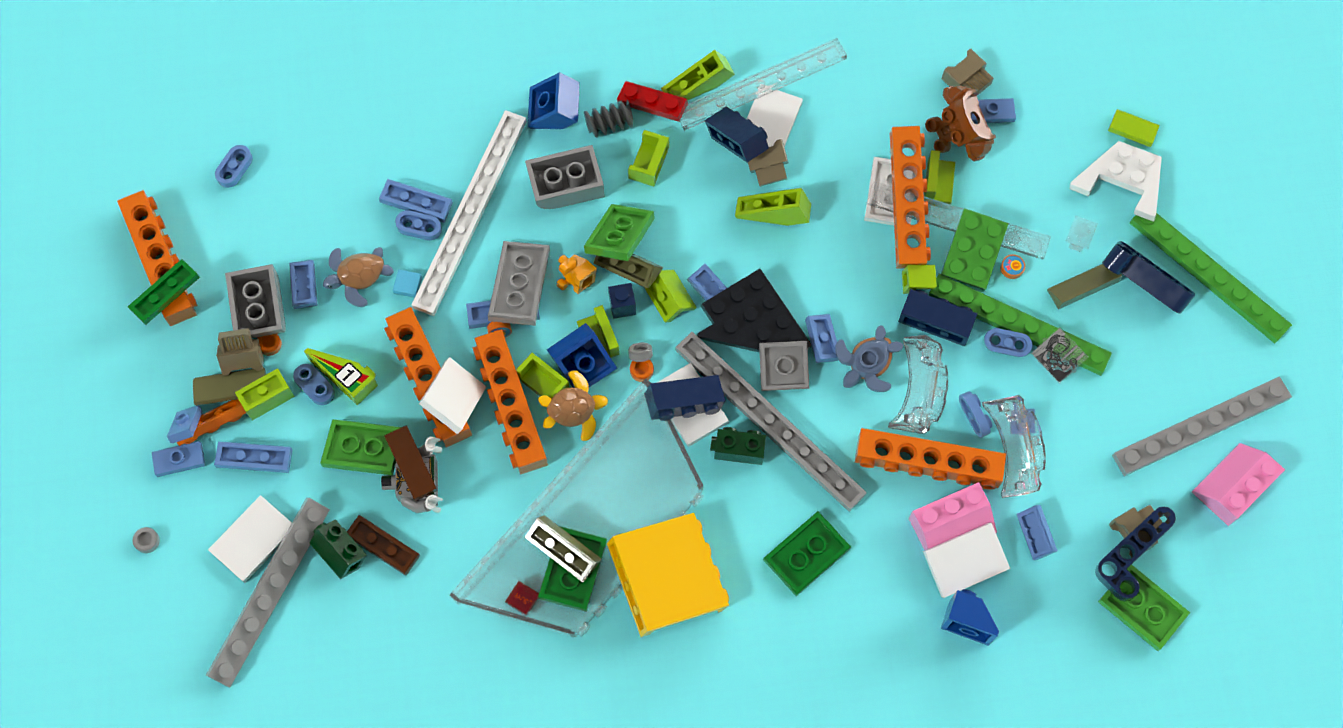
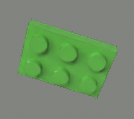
[584,204,655,261]
[941,208,1009,290]
[320,419,401,475]
[1098,565,1190,651]

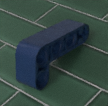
[1102,241,1195,314]
[1095,507,1176,602]

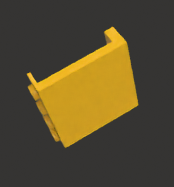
[607,513,729,637]

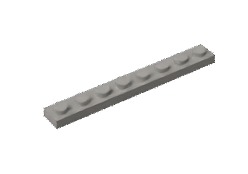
[1112,376,1292,476]
[206,498,330,688]

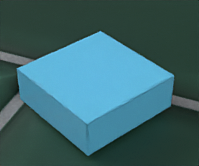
[393,269,422,298]

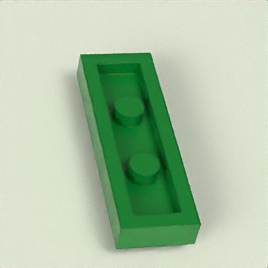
[127,259,200,325]

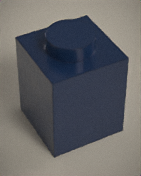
[608,283,636,319]

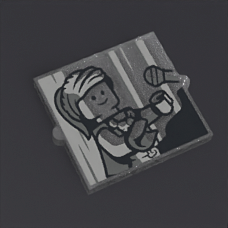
[1031,327,1089,384]

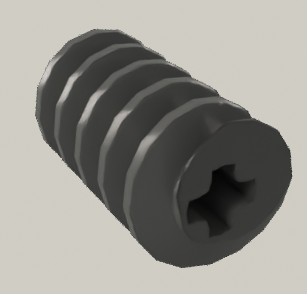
[584,100,633,138]

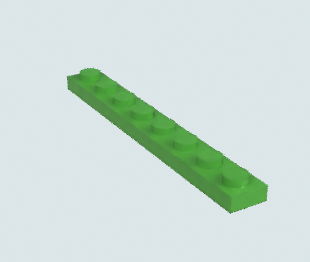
[1130,213,1292,343]
[928,274,1112,376]

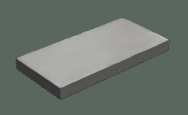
[488,241,550,326]

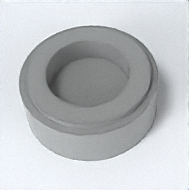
[628,342,653,362]
[133,527,160,553]

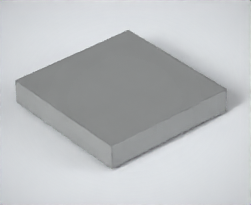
[759,341,809,391]

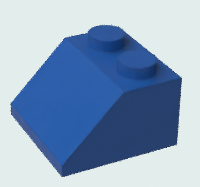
[527,72,580,129]
[547,323,617,388]
[941,589,999,646]

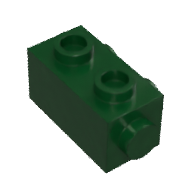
[710,427,766,465]
[309,519,367,580]

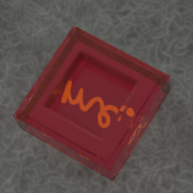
[505,581,539,616]

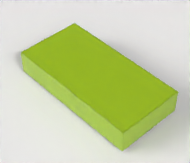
[1108,109,1160,147]

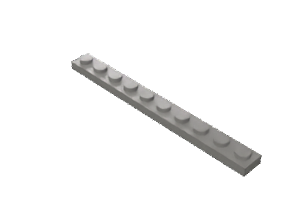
[675,332,867,512]

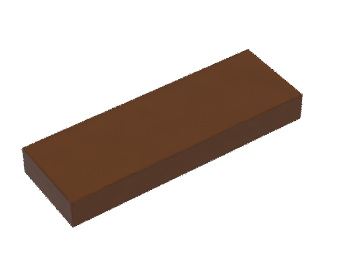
[384,425,437,501]
[347,515,420,576]

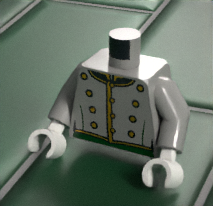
[381,437,443,513]

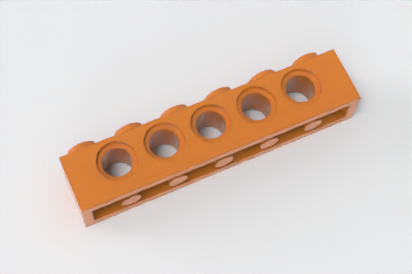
[889,126,931,269]
[117,190,198,326]
[384,307,472,448]
[472,329,548,475]
[855,428,1006,490]

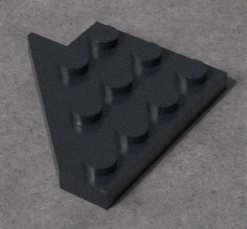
[697,268,812,352]

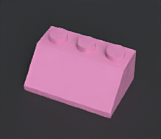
[1192,443,1285,526]
[909,482,997,550]

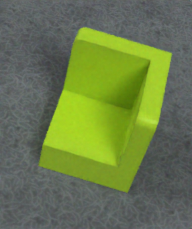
[902,265,937,294]

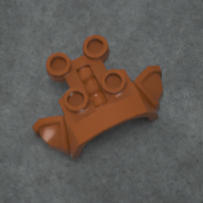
[925,86,996,162]

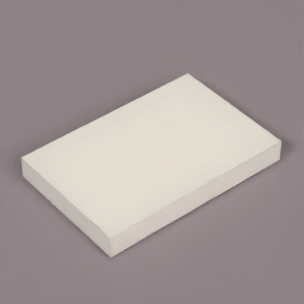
[747,85,803,147]
[864,157,915,226]
[419,357,487,434]
[657,363,729,447]
[208,495,292,583]
[923,523,1010,598]

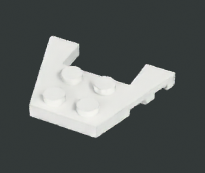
[1070,141,1162,222]

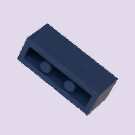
[705,106,769,163]
[898,289,978,346]
[644,375,726,421]

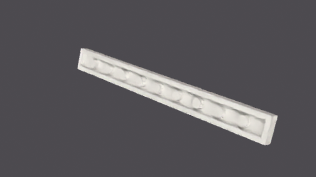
[412,110,527,316]

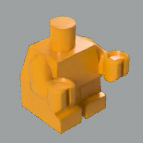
[557,254,597,294]

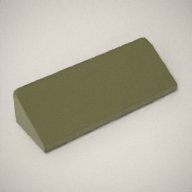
[593,254,663,288]
[1047,264,1123,310]
[193,368,266,406]
[525,515,601,582]

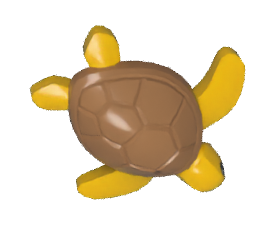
[538,370,608,441]

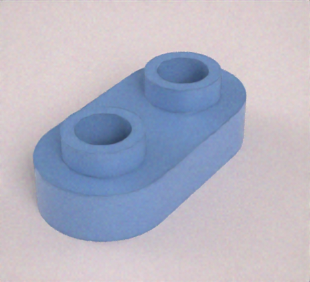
[215,145,253,188]
[395,210,442,240]
[984,328,1032,357]
[293,364,335,405]
[959,391,992,438]

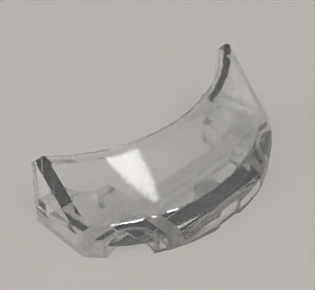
[888,335,948,434]
[982,395,1046,498]

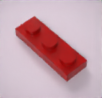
[617,81,688,122]

